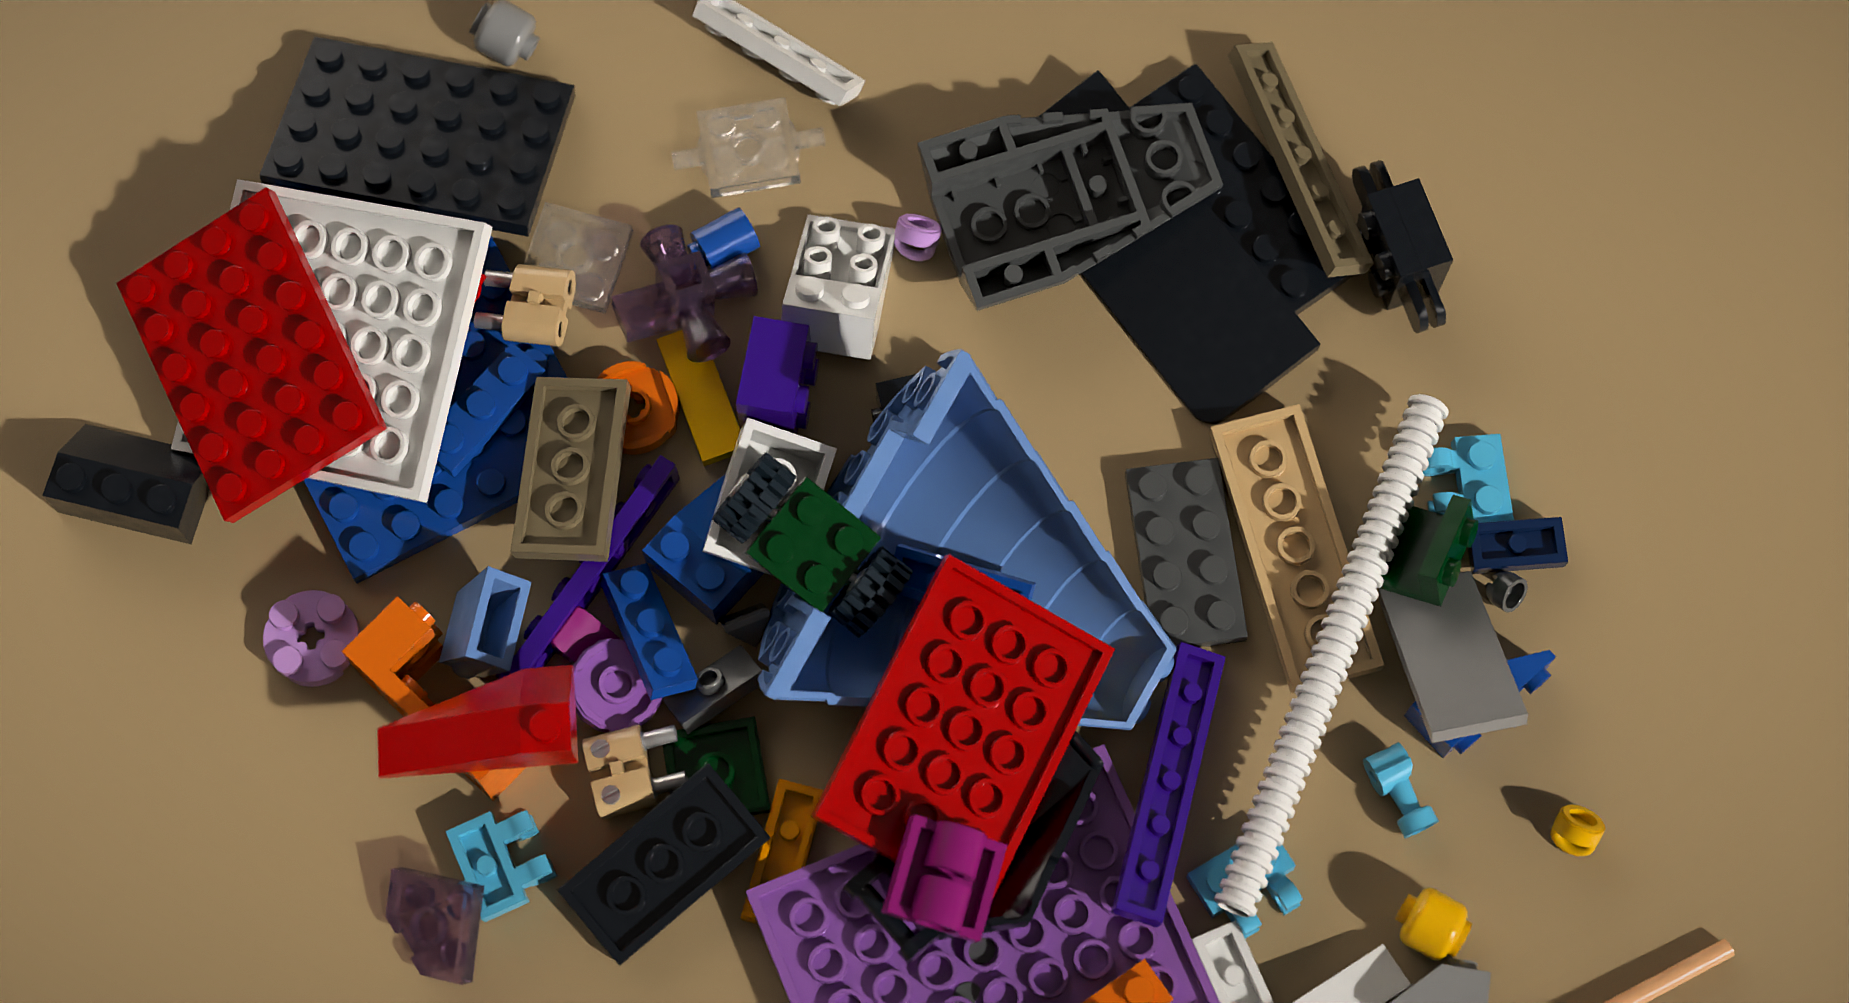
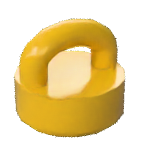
[1550,804,1605,857]

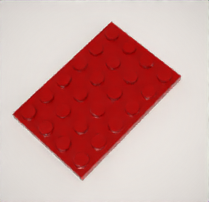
[116,187,387,523]
[811,554,1115,899]

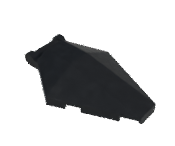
[842,731,1104,964]

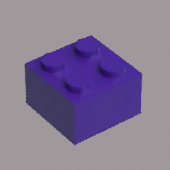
[736,316,819,435]

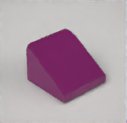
[551,606,620,664]

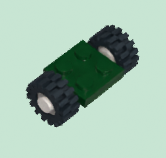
[712,452,913,638]

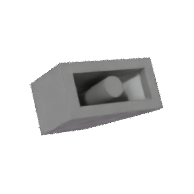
[1390,959,1491,1003]

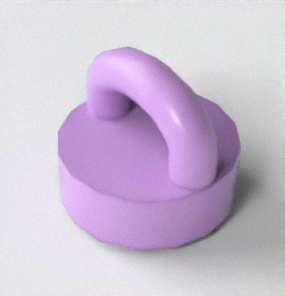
[894,214,942,262]

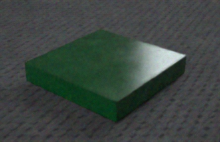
[662,716,771,816]

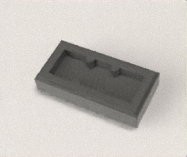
[662,645,762,734]

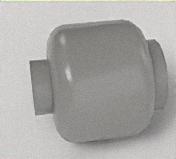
[470,0,540,67]

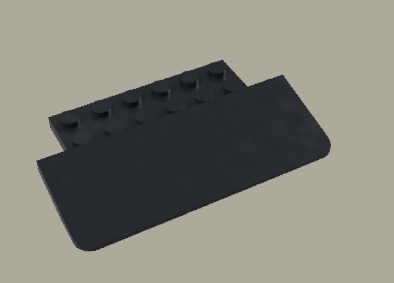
[1038,63,1354,424]

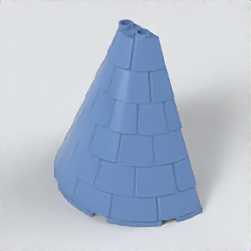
[758,349,1176,730]

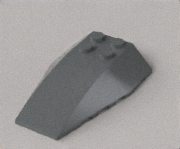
[917,103,1223,311]

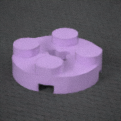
[263,590,361,687]

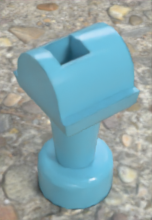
[1363,742,1439,839]

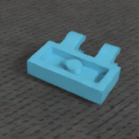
[1422,434,1514,523]
[445,810,557,922]
[1186,845,1303,939]

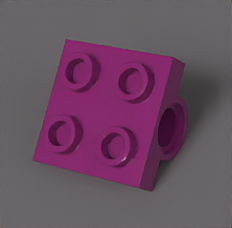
[882,814,1007,943]

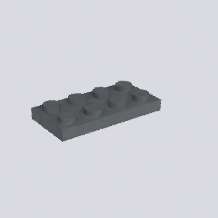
[1125,458,1248,647]

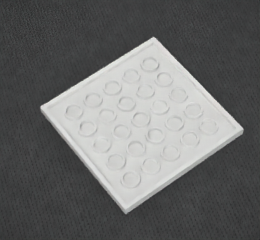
[171,179,493,503]

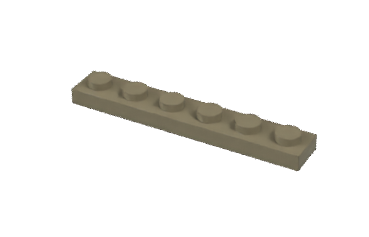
[1228,42,1374,278]

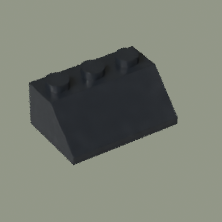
[42,424,210,545]

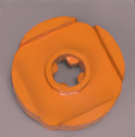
[596,361,680,455]

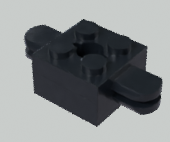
[1352,160,1453,334]

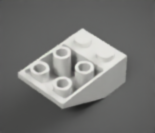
[781,214,895,360]

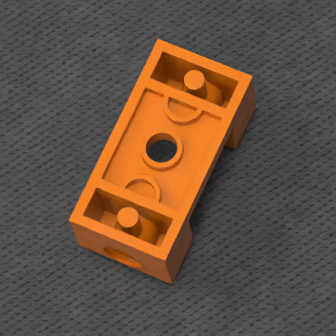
[341,596,526,801]

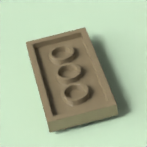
[510,377,631,562]

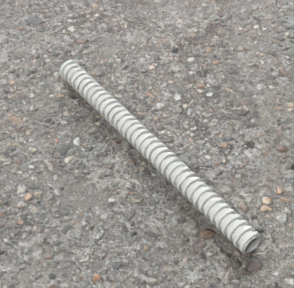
[1214,394,1449,917]

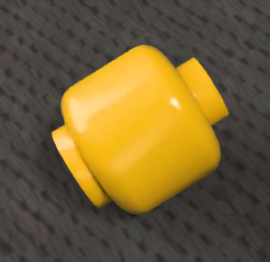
[1395,887,1472,961]

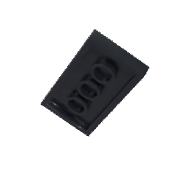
[557,763,771,966]

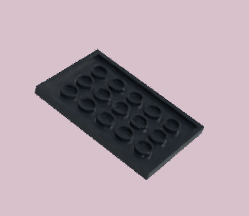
[259,36,575,237]

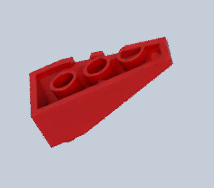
[377,665,578,779]

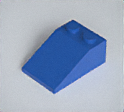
[642,474,764,625]

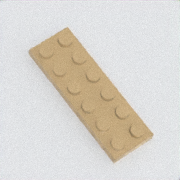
[1209,404,1385,694]

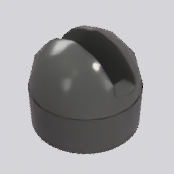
[1485,571,1528,613]

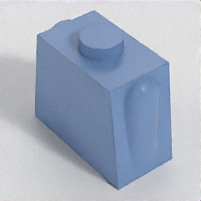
[439,566,532,679]

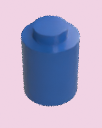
[687,207,760,273]

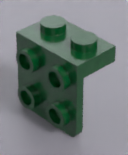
[1380,495,1478,607]

